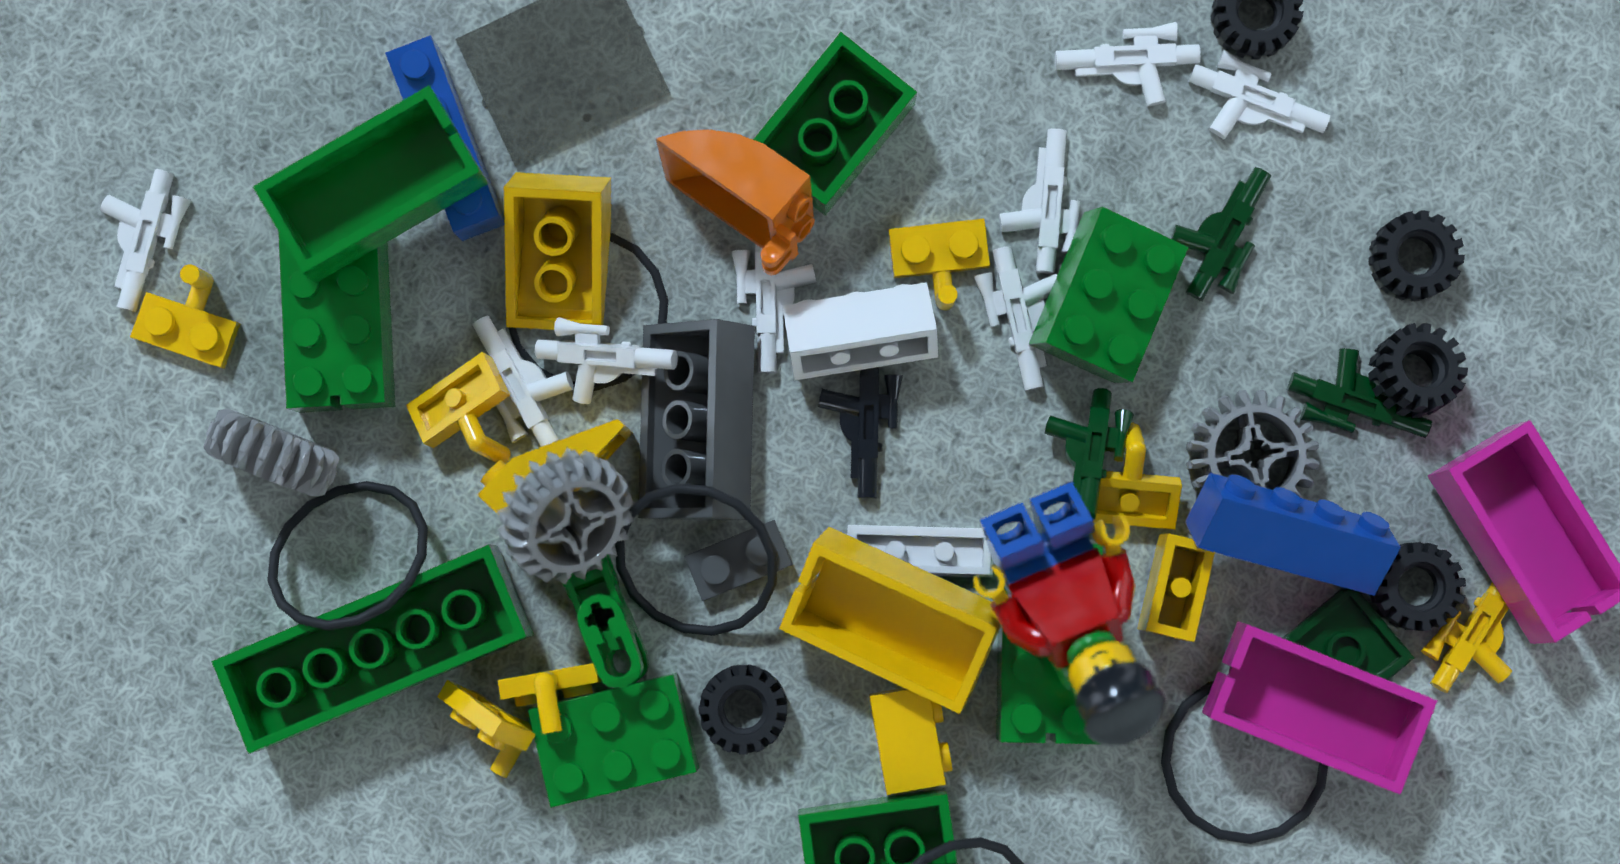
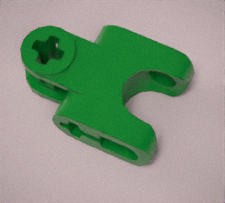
[562,554,649,688]

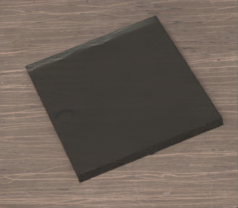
[455,0,671,167]

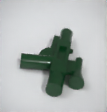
[1171,167,1271,301]
[1287,348,1432,438]
[1045,388,1134,520]

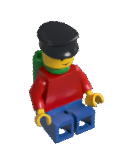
[974,482,1165,745]

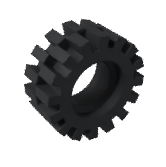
[1210,0,1304,60]
[1368,210,1465,302]
[1368,323,1468,418]
[1369,542,1466,631]
[698,664,788,755]

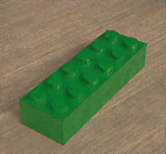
[211,544,534,754]

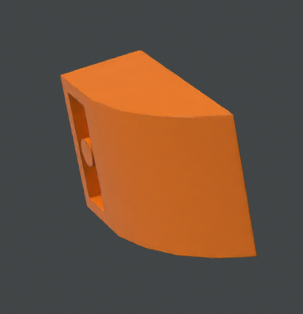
[656,129,815,275]

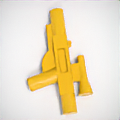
[1421,582,1512,693]

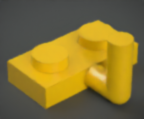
[888,218,990,311]
[130,264,241,369]
[406,351,511,463]
[1093,422,1182,530]
[497,663,602,734]
[437,680,536,778]

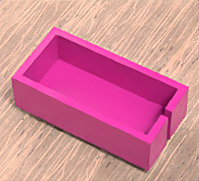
[1428,420,1620,644]
[1202,621,1438,795]

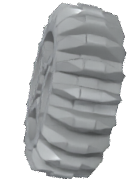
[1186,390,1319,498]
[203,409,340,497]
[497,448,634,584]

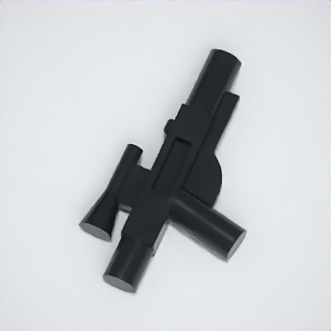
[818,367,903,498]

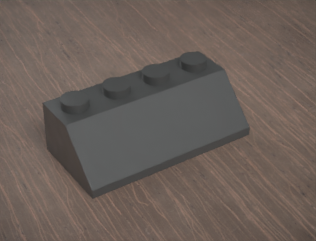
[638,319,755,521]

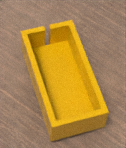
[779,527,1001,714]

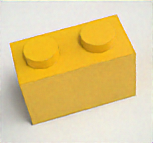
[1137,533,1215,642]
[869,688,953,795]

